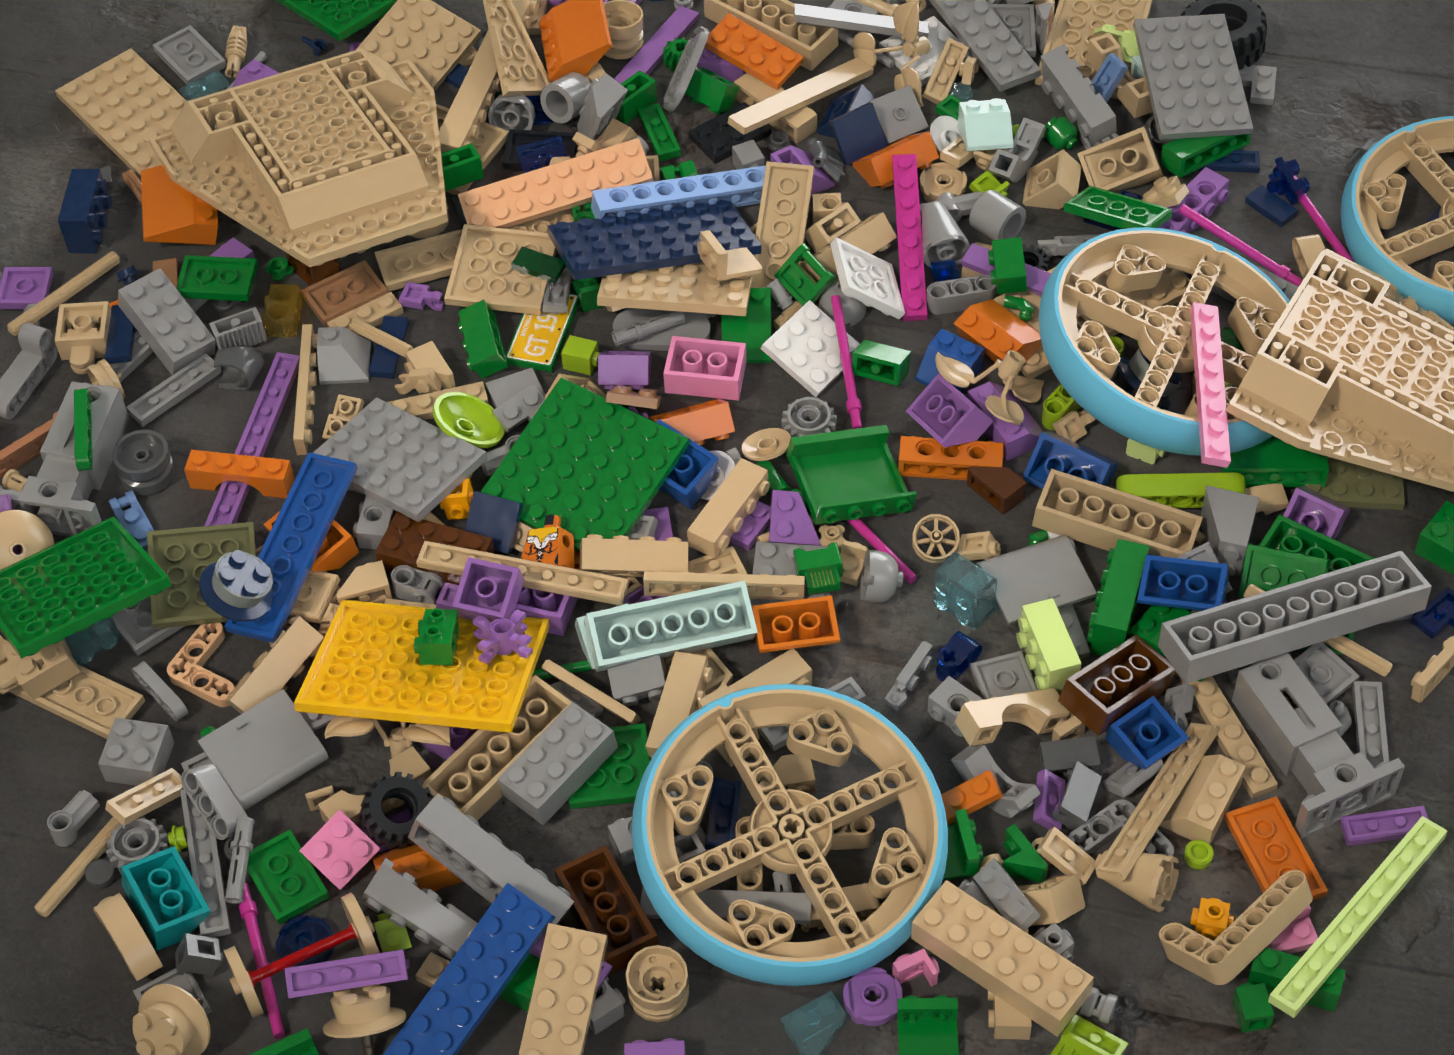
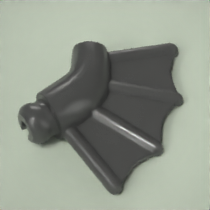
[807,138,845,182]

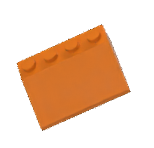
[539,0,612,82]
[141,165,218,245]

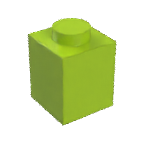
[561,335,600,376]

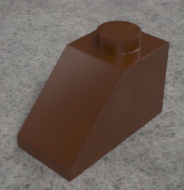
[967,466,1027,515]

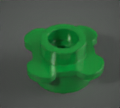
[265,257,294,281]

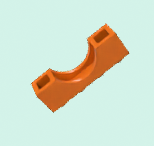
[184,450,295,499]

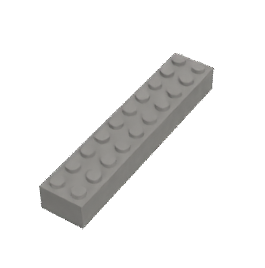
[1158,551,1432,684]

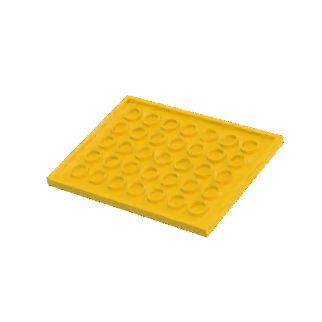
[294,600,550,733]

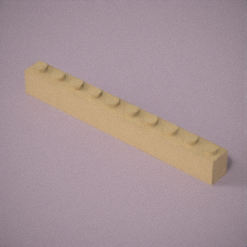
[439,0,538,154]

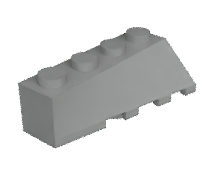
[362,858,478,959]

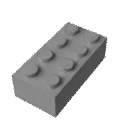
[118,268,216,375]
[497,702,618,825]

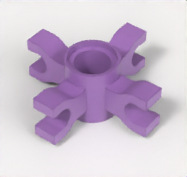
[472,609,533,664]

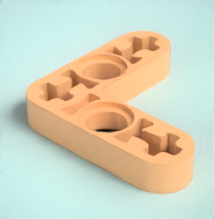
[167,622,234,707]

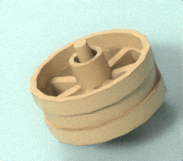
[86,359,125,399]
[912,514,960,564]

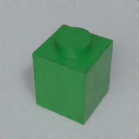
[1232,982,1274,1033]

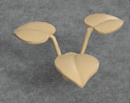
[852,0,930,107]
[935,350,1044,426]
[324,716,450,758]

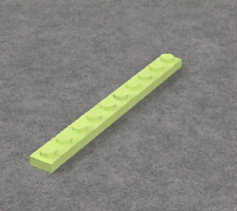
[1268,816,1447,1018]

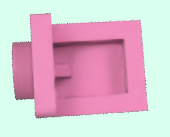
[892,949,940,987]

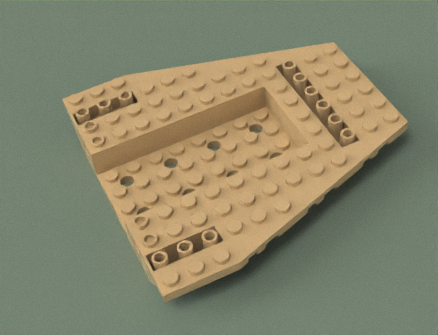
[149,48,448,267]
[1226,248,1454,492]

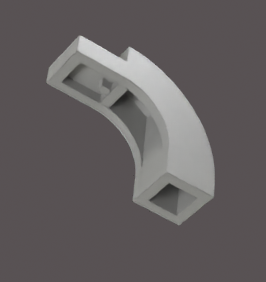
[988,117,1046,182]
[951,745,1041,818]

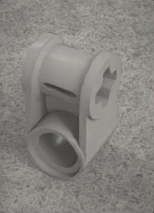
[391,565,444,604]

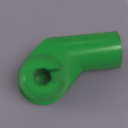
[1003,295,1034,321]

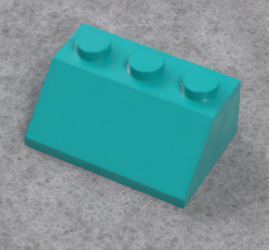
[121,846,210,951]

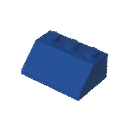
[656,419,719,509]
[1022,431,1118,489]
[1137,555,1228,611]

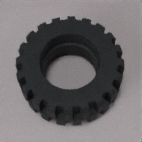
[1181,0,1267,70]

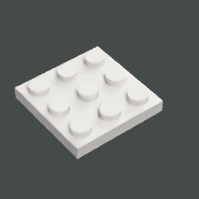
[879,16,973,86]
[830,237,905,319]
[761,300,860,397]

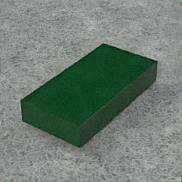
[511,246,566,284]

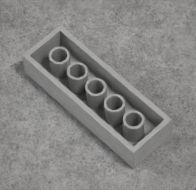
[408,794,574,925]

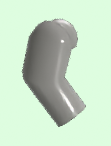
[1329,700,1352,737]

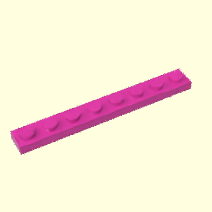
[892,154,927,321]

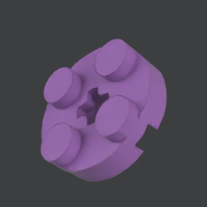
[843,967,902,1026]

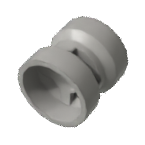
[1080,987,1118,1025]

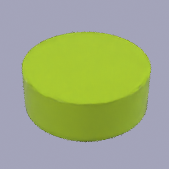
[1184,840,1214,869]

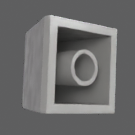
[1201,486,1259,578]

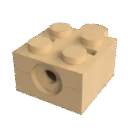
[55,301,111,374]
[0,638,81,700]

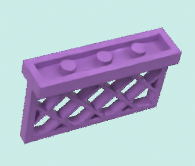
[284,949,411,998]

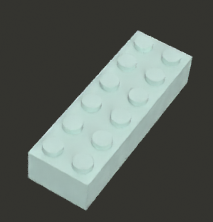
[584,581,758,672]

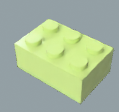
[1016,598,1081,696]

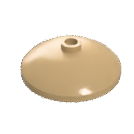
[0,510,55,570]

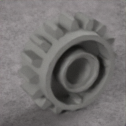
[781,397,837,437]
[106,816,169,873]

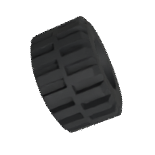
[359,772,433,849]

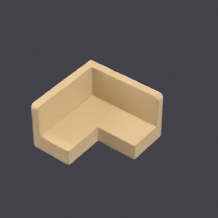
[1018,874,1085,926]

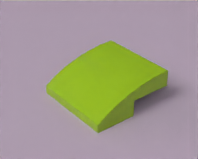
[1050,1014,1128,1055]

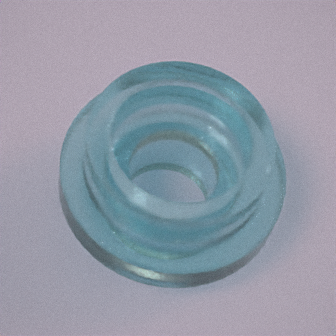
[950,83,973,102]

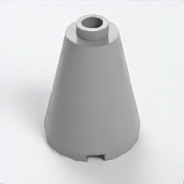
[922,202,970,270]

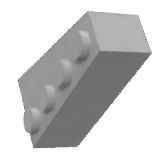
[1041,44,1117,144]

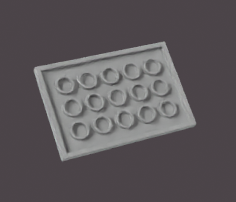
[1133,14,1253,140]
[313,397,488,522]

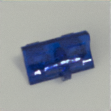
[1266,157,1310,205]

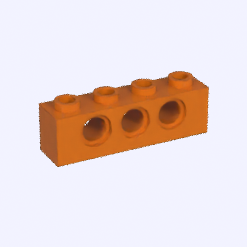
[898,436,1004,481]

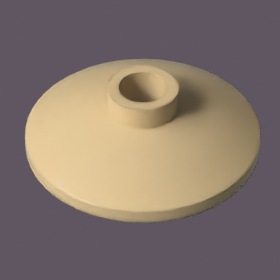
[742,428,791,461]

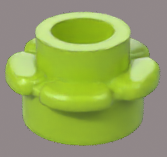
[167,825,188,852]

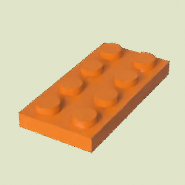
[704,13,804,90]
[1224,796,1328,901]

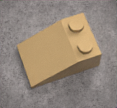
[1077,126,1164,192]

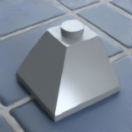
[317,327,371,385]

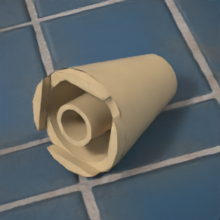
[1094,850,1179,912]

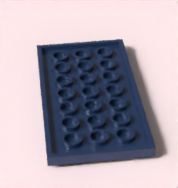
[547,200,762,280]

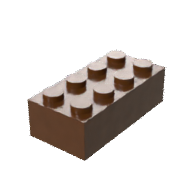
[375,512,495,585]
[1058,634,1176,736]
[554,845,659,976]

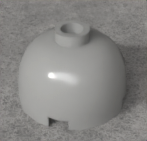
[488,94,535,131]
[819,279,867,326]
[860,550,903,603]

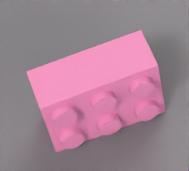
[663,336,747,401]

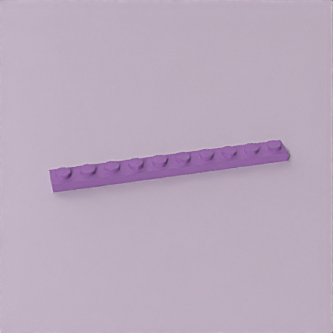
[204,352,300,526]

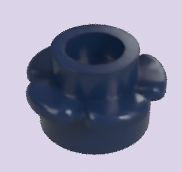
[116,265,140,285]

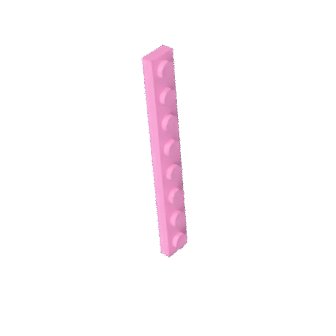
[1190,302,1231,468]

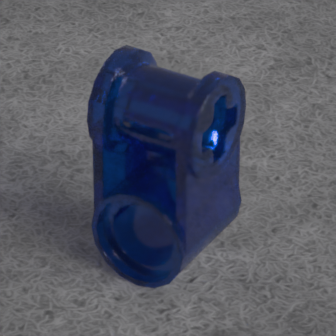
[936,631,983,681]

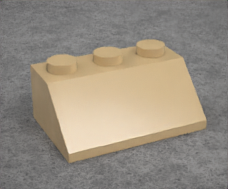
[1159,754,1246,844]

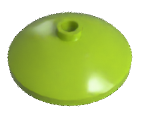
[432,392,505,448]

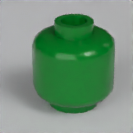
[1044,116,1079,151]

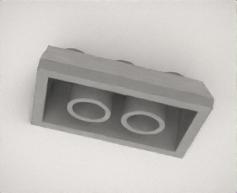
[577,73,628,141]

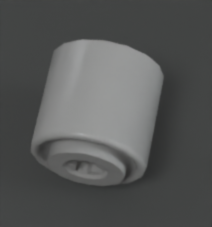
[540,72,591,123]
[969,190,1026,240]

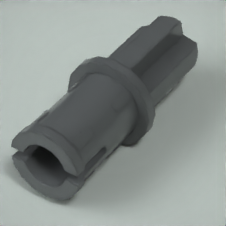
[1345,137,1378,172]

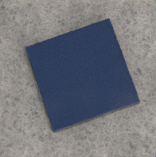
[829,102,887,165]
[465,491,524,554]

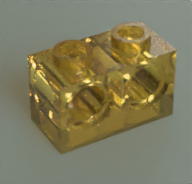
[261,284,304,337]

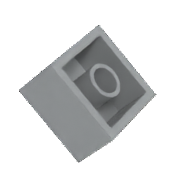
[98,718,175,786]

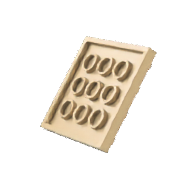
[356,0,482,92]
[444,224,557,315]

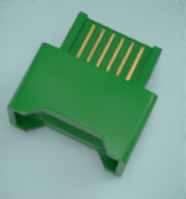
[793,542,843,595]

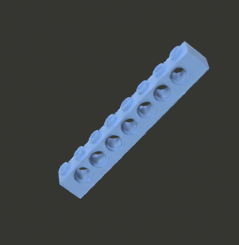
[591,165,766,220]

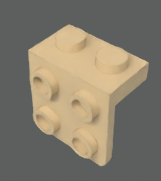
[697,230,762,281]

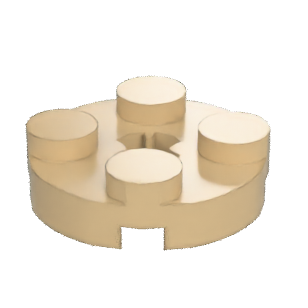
[920,162,967,202]

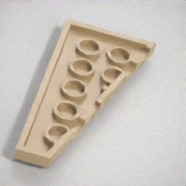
[483,0,551,96]

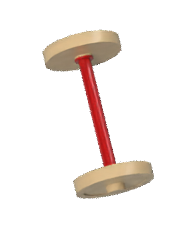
[224,893,379,1018]

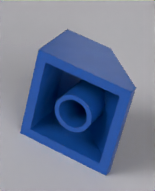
[915,329,985,394]
[1105,696,1189,770]

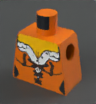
[521,515,574,569]

